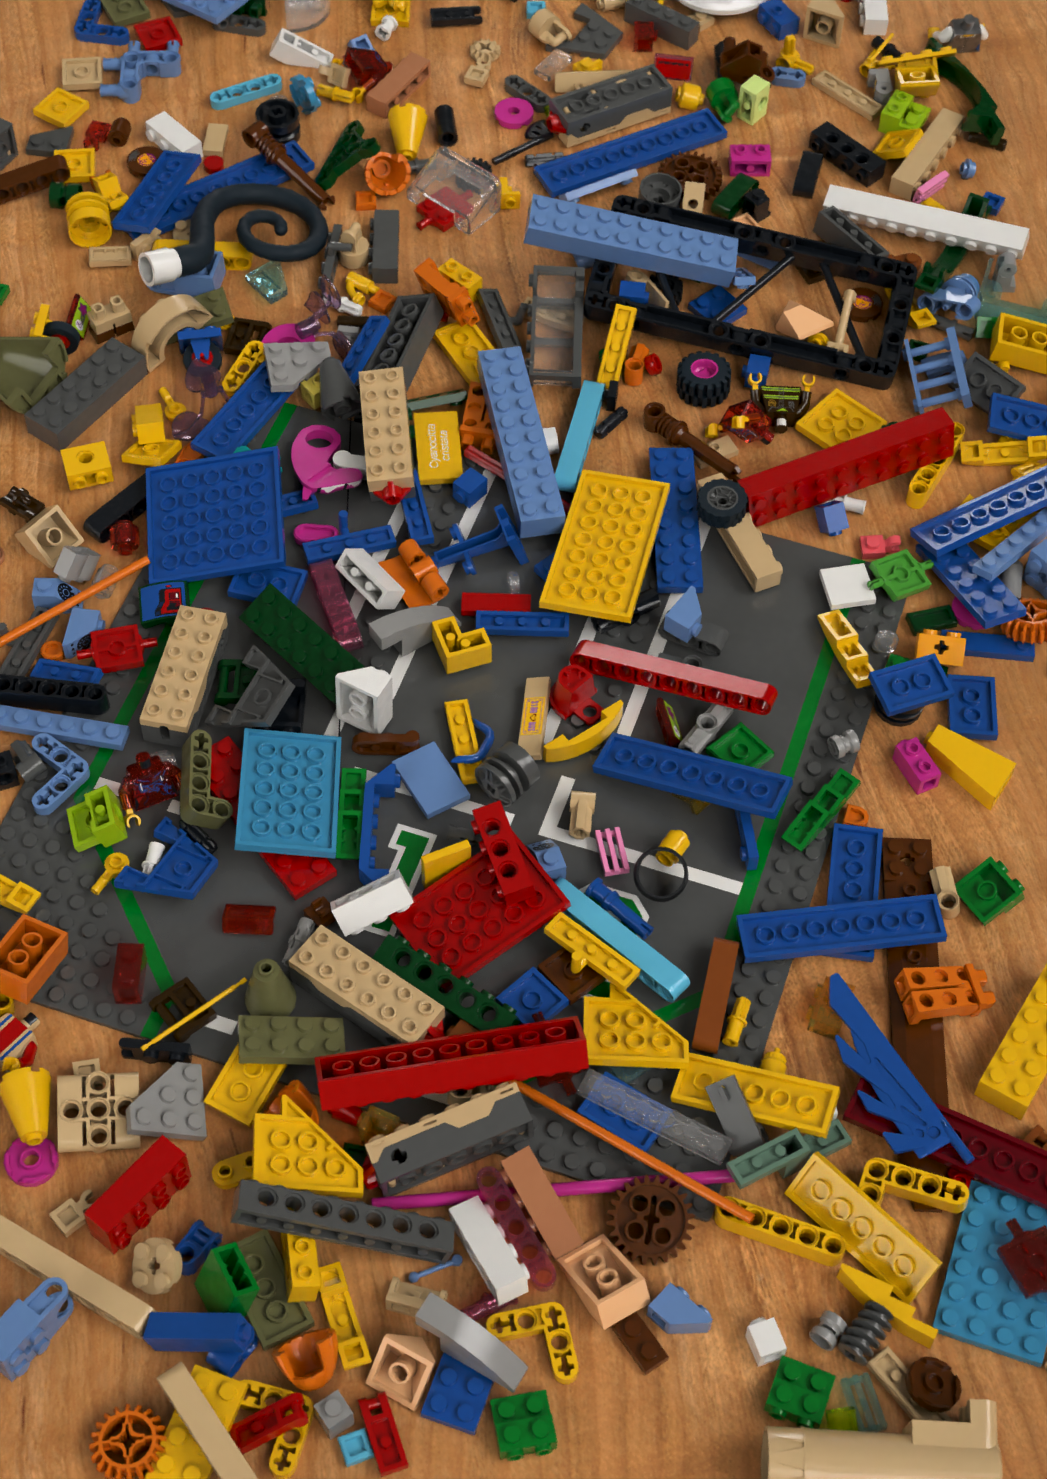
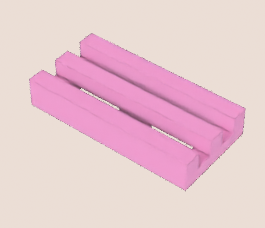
[912,171,950,204]
[595,827,630,877]

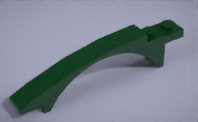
[924,37,1005,145]
[914,192,992,294]

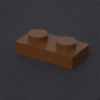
[613,1312,669,1375]

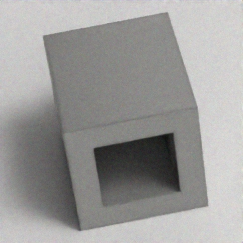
[313,1390,355,1440]

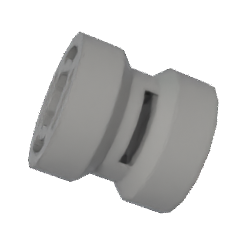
[827,729,860,760]
[809,1310,848,1351]

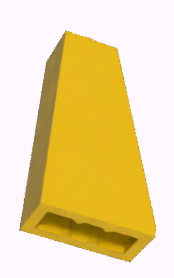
[923,724,1017,810]

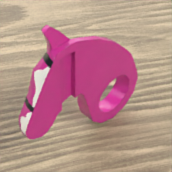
[291,425,363,502]

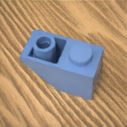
[647,1282,713,1334]

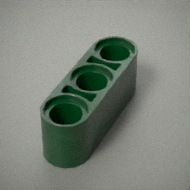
[711,172,759,220]

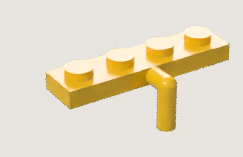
[544,912,641,992]

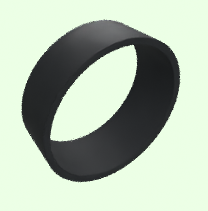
[633,847,688,902]

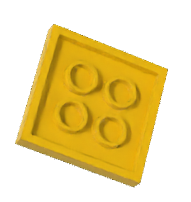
[795,388,888,449]

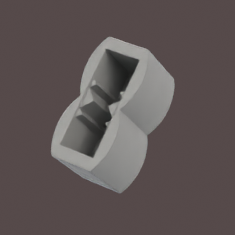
[53,545,101,583]

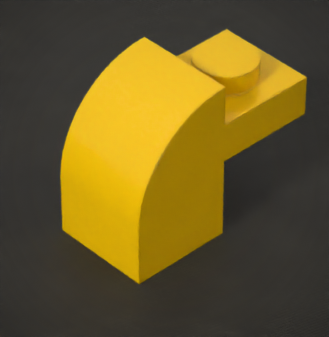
[92,172,129,213]

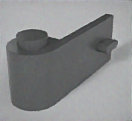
[705,1074,770,1157]

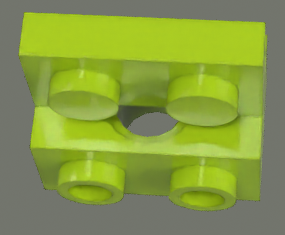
[878,89,931,134]
[66,785,128,853]

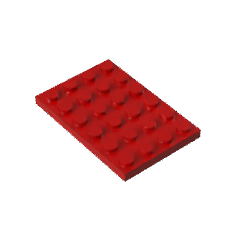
[388,830,571,993]

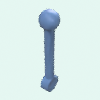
[408,1254,463,1283]

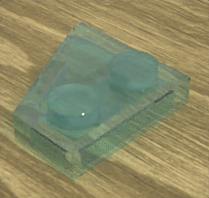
[246,261,288,304]

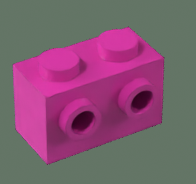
[728,144,772,176]

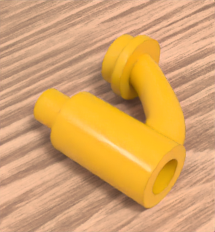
[346,271,380,306]

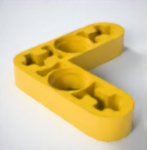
[222,340,265,397]
[486,1302,579,1385]
[240,1379,314,1479]

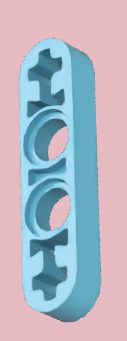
[210,74,282,110]

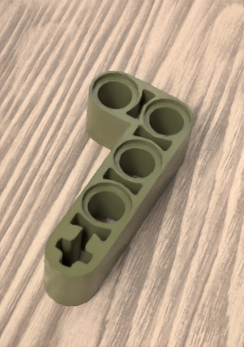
[180,729,233,829]

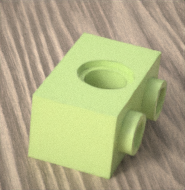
[737,74,770,126]

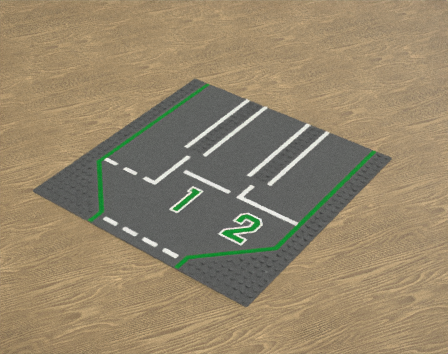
[0,402,907,1222]

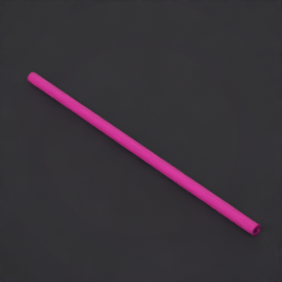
[372,1169,735,1210]

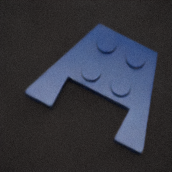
[114,816,218,900]

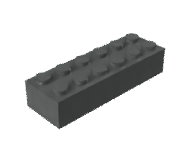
[355,293,444,394]
[24,337,148,452]

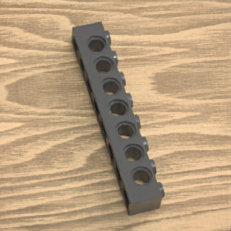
[231,1179,455,1264]

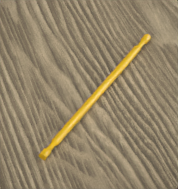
[140,977,247,1051]

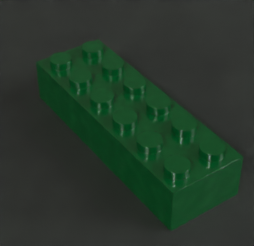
[239,583,365,705]

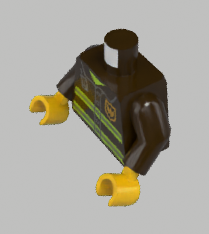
[747,372,815,434]

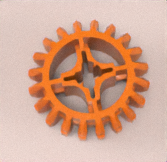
[1000,597,1047,645]
[89,1404,166,1479]

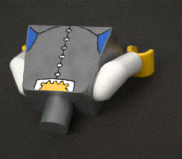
[928,14,988,53]

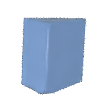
[347,34,375,59]

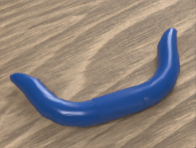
[451,718,495,764]

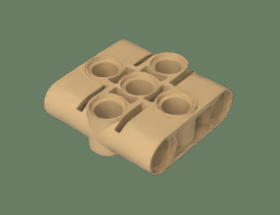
[57,1071,141,1153]

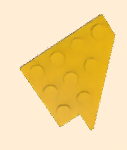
[583,982,689,1069]
[252,1095,364,1198]

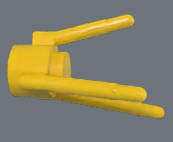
[859,33,896,78]

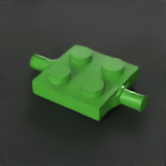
[867,549,934,602]

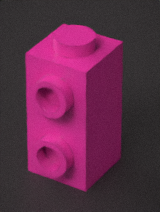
[892,737,942,795]

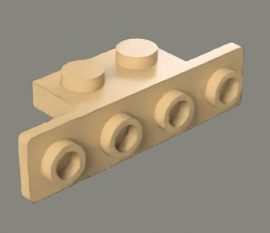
[555,70,632,93]

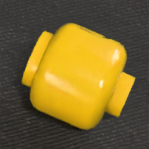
[674,82,705,111]

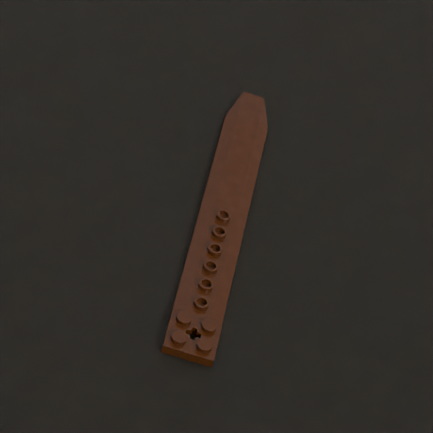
[881,837,951,1213]

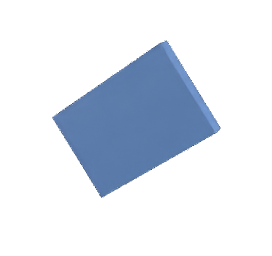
[392,742,470,819]

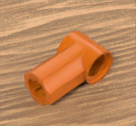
[624,343,650,386]

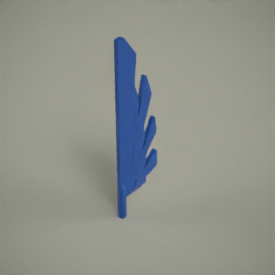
[829,973,975,1165]

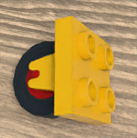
[29,303,80,355]

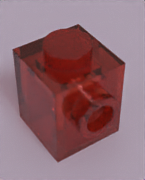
[633,21,657,52]

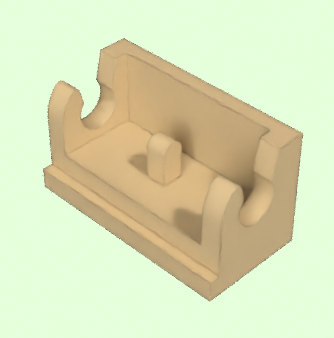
[385,1276,448,1317]

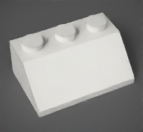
[335,666,393,734]

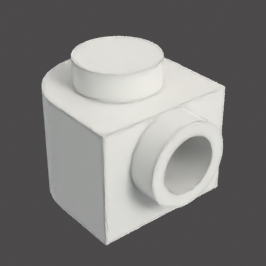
[543,427,559,455]

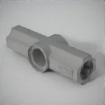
[678,703,734,754]

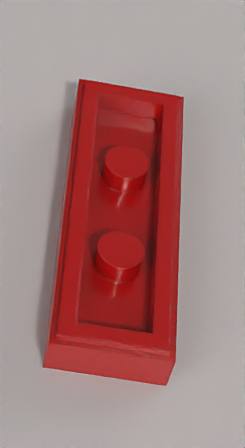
[461,592,531,616]

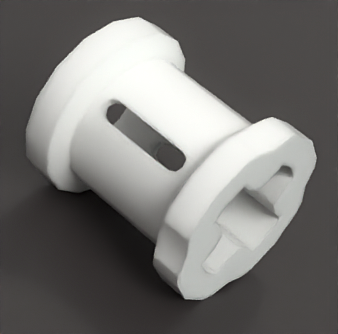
[374,15,398,41]

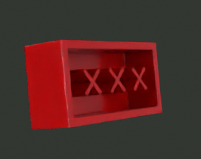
[84,1135,192,1255]

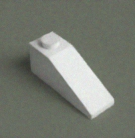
[269,28,334,68]

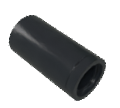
[434,105,458,147]

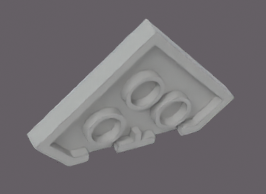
[263,341,331,392]
[126,1062,207,1141]

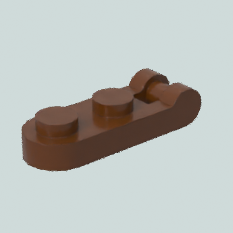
[352,730,420,756]

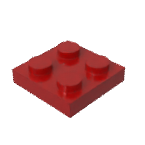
[133,16,183,51]

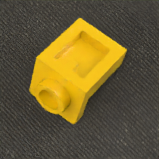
[573,57,603,71]
[499,177,521,209]

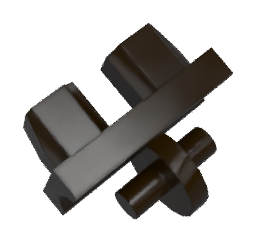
[0,486,45,523]

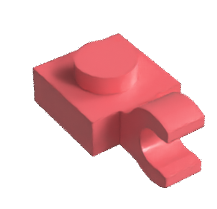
[859,535,901,559]

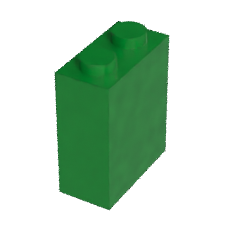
[194,1242,260,1318]

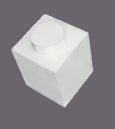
[745,1317,787,1367]

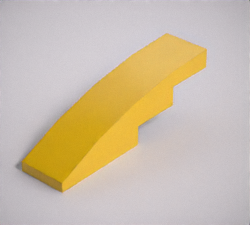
[817,609,875,689]
[836,1263,938,1349]

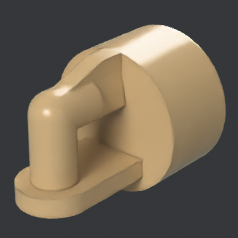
[528,8,572,47]
[338,222,369,269]

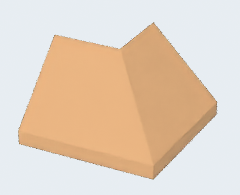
[775,300,834,340]
[365,1334,436,1411]

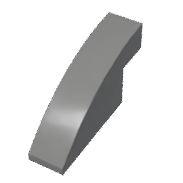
[368,605,461,657]
[415,1292,528,1393]

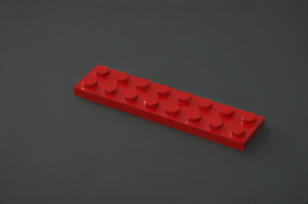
[195,736,337,901]

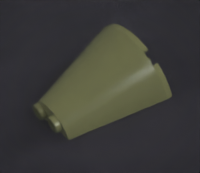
[0,337,68,414]

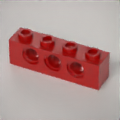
[470,800,536,906]

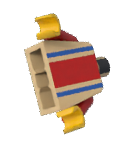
[0,1012,41,1073]

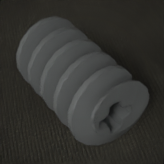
[838,1301,893,1366]

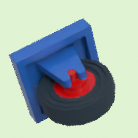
[177,326,224,379]

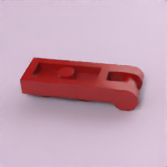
[357,1391,409,1477]
[230,1393,309,1455]

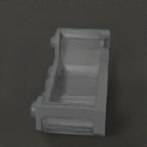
[525,265,585,389]

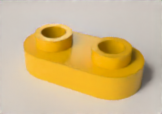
[212,1151,253,1190]

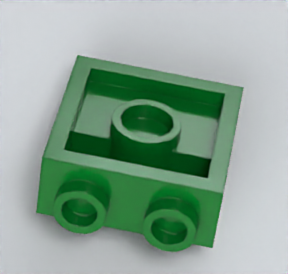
[955,856,1025,927]
[764,1355,836,1429]
[490,1390,557,1461]

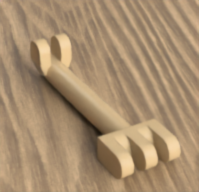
[827,289,857,353]

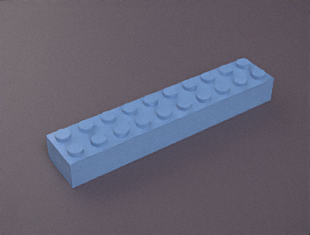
[523,194,739,288]
[477,346,566,538]

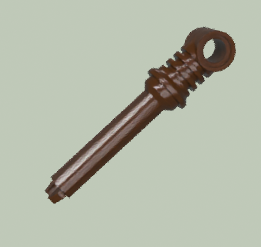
[242,120,335,210]
[644,402,742,483]

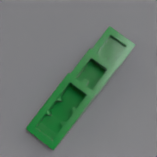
[336,768,367,860]
[781,768,861,852]

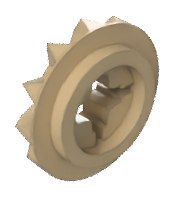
[470,38,501,62]

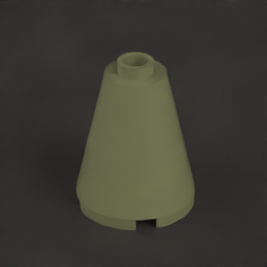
[245,959,296,1016]

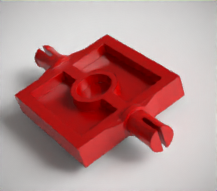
[416,187,474,232]
[76,624,158,674]

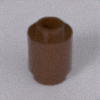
[107,117,131,147]

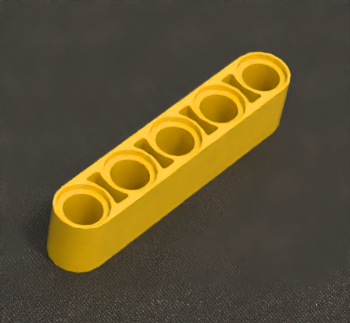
[152,239,253,271]
[906,422,965,509]
[714,1196,846,1267]

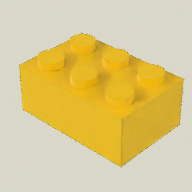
[989,312,1047,375]

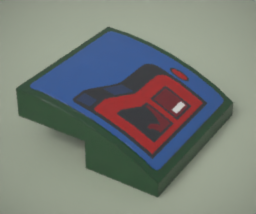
[138,580,190,629]

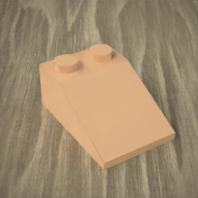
[557,1234,651,1330]

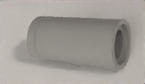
[999,560,1023,600]

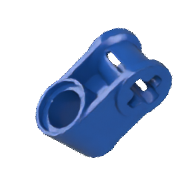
[175,1219,223,1276]
[206,1324,258,1378]

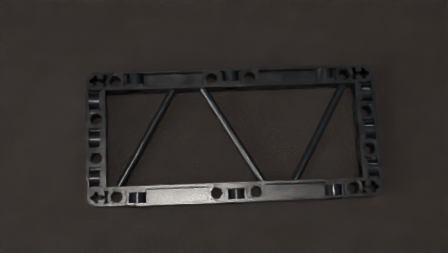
[583,195,917,390]

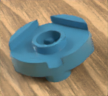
[289,74,321,115]

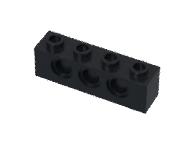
[809,121,886,188]

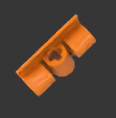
[378,539,449,608]

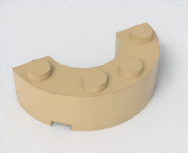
[131,294,213,373]

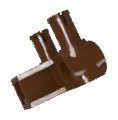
[720,37,775,88]

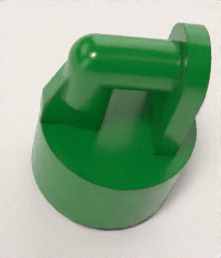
[706,77,740,123]

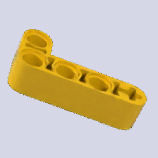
[859,1157,969,1213]

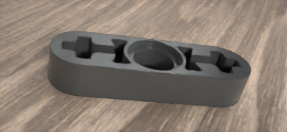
[212,14,266,37]
[505,75,550,113]

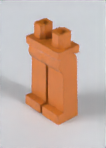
[413,257,480,327]
[459,381,497,455]
[894,963,996,1025]

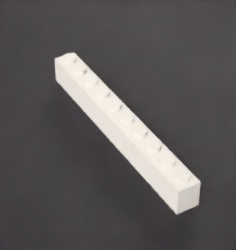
[823,184,1029,260]

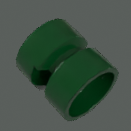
[49,182,83,209]

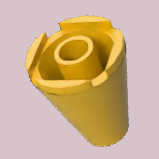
[388,103,428,161]
[0,1067,52,1146]

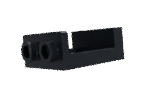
[252,678,307,733]

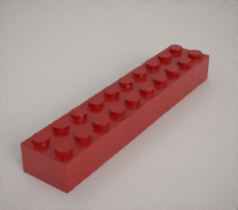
[737,407,955,527]
[314,1016,589,1111]

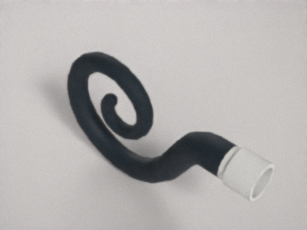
[138,183,329,287]

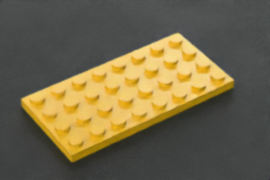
[539,469,670,624]

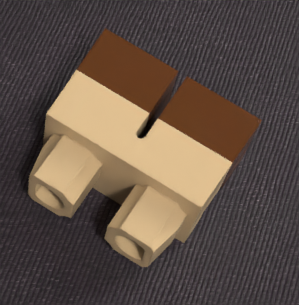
[87,295,135,344]

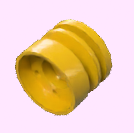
[65,191,112,248]

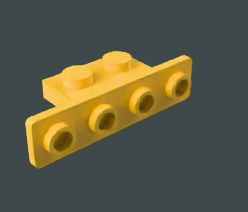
[877,46,957,77]

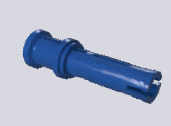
[585,877,654,940]

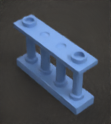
[902,327,973,415]

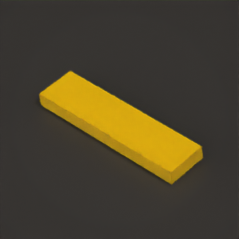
[596,304,637,389]
[444,699,482,785]

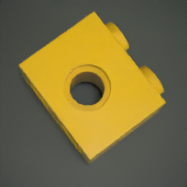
[60,441,114,491]

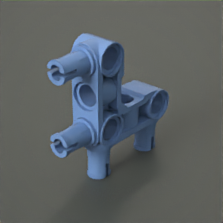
[100,40,182,104]

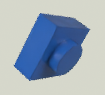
[983,191,1005,216]

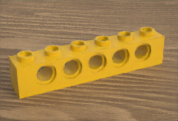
[280,1207,320,1303]

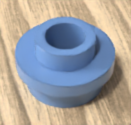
[959,159,976,179]

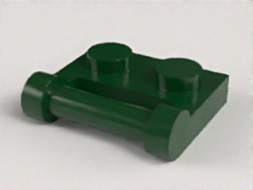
[214,659,257,706]

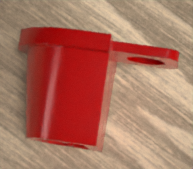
[549,665,604,725]

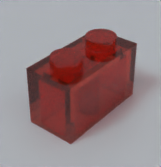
[112,943,147,1004]

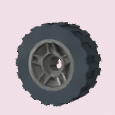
[696,479,748,529]

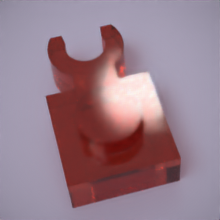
[83,120,111,152]

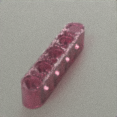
[309,558,364,652]
[476,1166,556,1292]

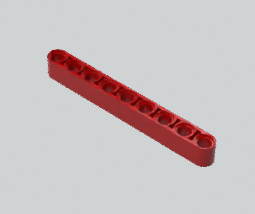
[569,640,778,715]

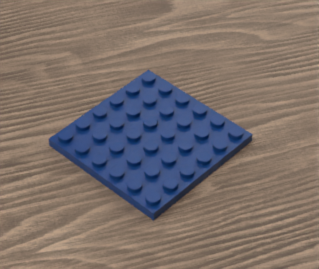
[146,446,286,584]

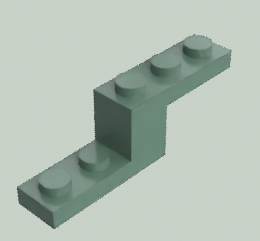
[726,1118,852,1190]

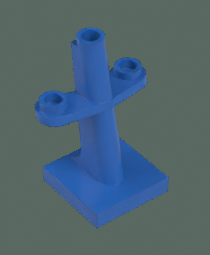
[431,504,529,575]

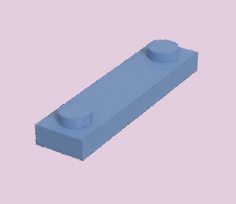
[558,168,638,203]

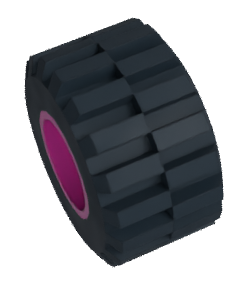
[676,351,732,408]

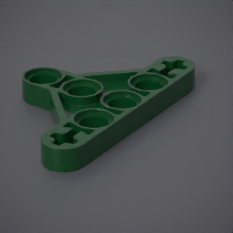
[315,120,381,191]

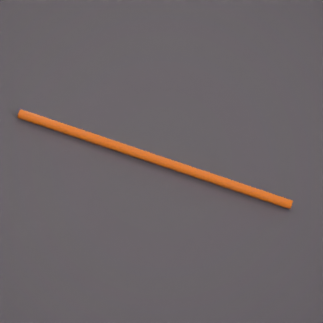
[0,556,150,647]
[502,1080,755,1224]

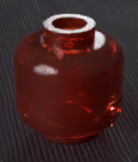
[110,520,140,556]

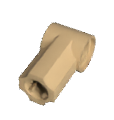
[569,790,596,840]
[929,865,960,919]

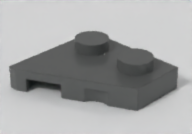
[26,126,75,157]

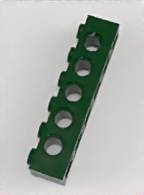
[372,934,520,1031]

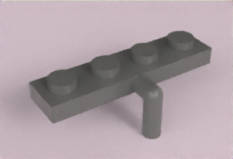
[318,224,352,298]
[476,289,528,350]
[0,606,60,676]

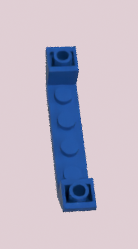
[359,764,401,886]

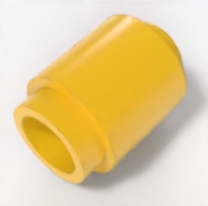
[655,830,690,867]

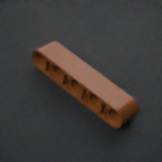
[691,937,740,1054]

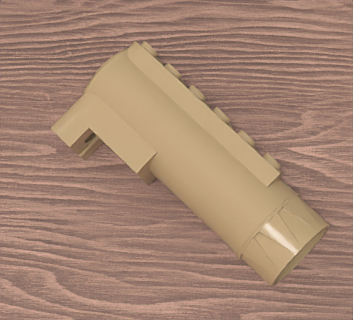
[761,1399,1003,1479]

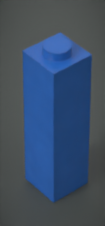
[143,1312,252,1353]

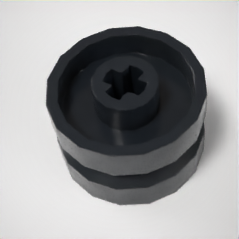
[255,98,301,144]

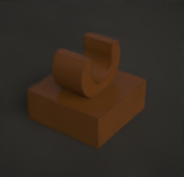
[303,896,336,929]

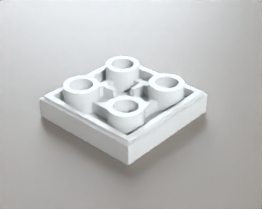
[819,563,876,610]

